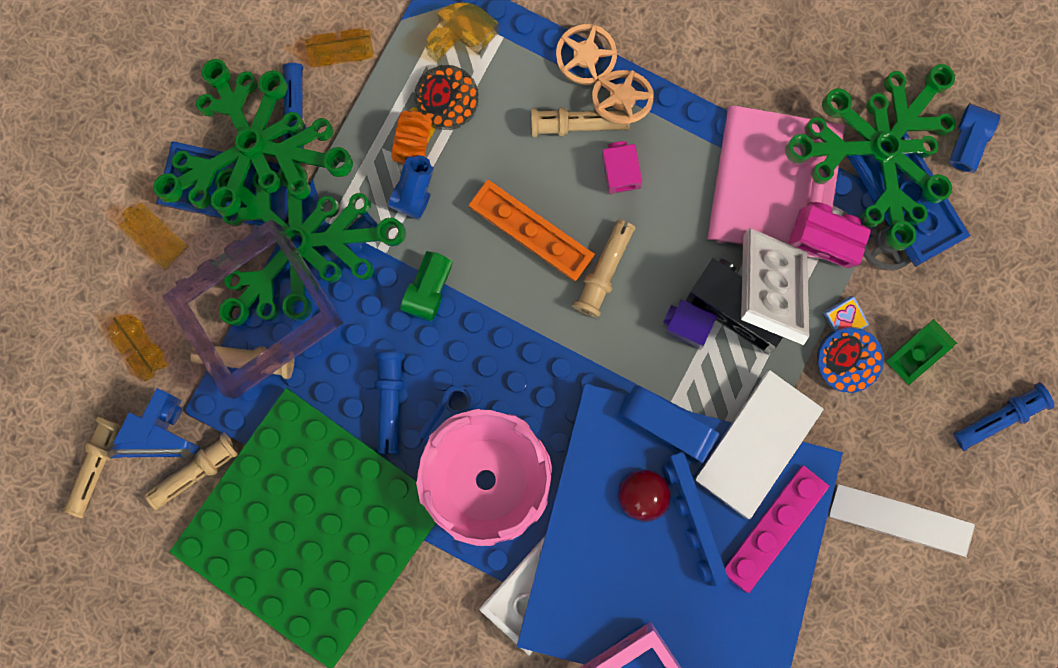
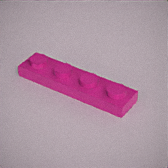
[724,465,830,593]

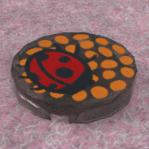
[414,65,479,130]

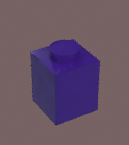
[663,299,717,350]

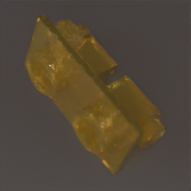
[305,27,374,68]
[119,202,188,270]
[107,314,169,382]

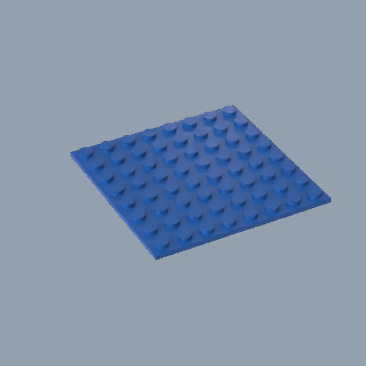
[516,383,843,668]

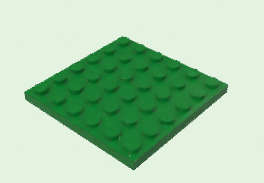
[169,388,436,668]

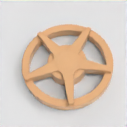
[556,24,617,85]
[592,70,654,124]

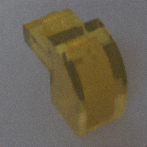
[426,3,499,63]

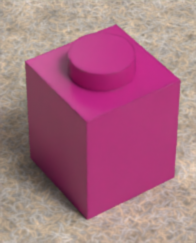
[602,141,642,194]

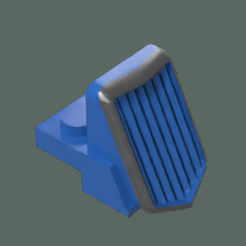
[107,388,200,459]

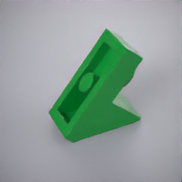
[886,319,957,385]

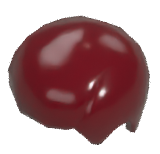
[618,469,671,522]

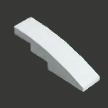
[829,484,975,558]

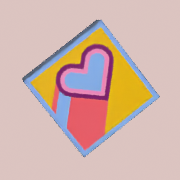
[823,295,869,330]

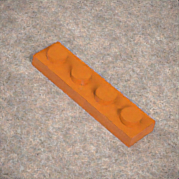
[469,179,595,283]

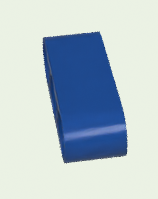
[618,385,720,464]

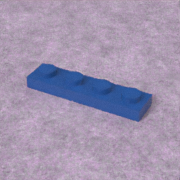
[664,452,729,587]

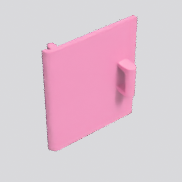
[707,106,845,259]

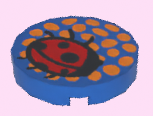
[817,327,884,393]

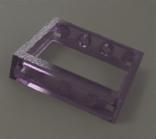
[162,220,344,399]

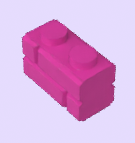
[789,202,871,269]

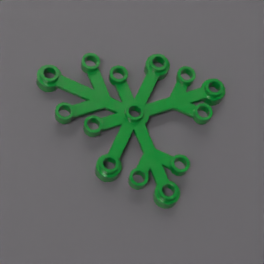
[153,59,353,216]
[785,64,956,250]
[215,162,406,326]

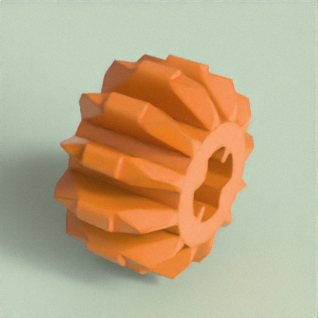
[391,110,432,165]

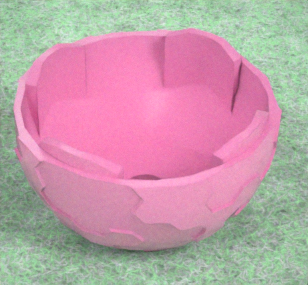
[416,409,552,546]

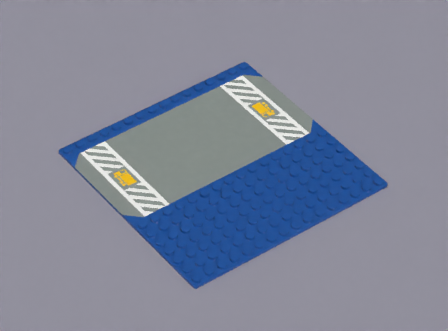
[186,0,877,582]

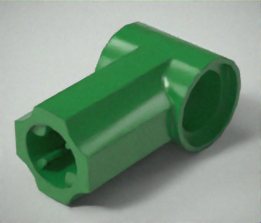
[400,251,453,322]

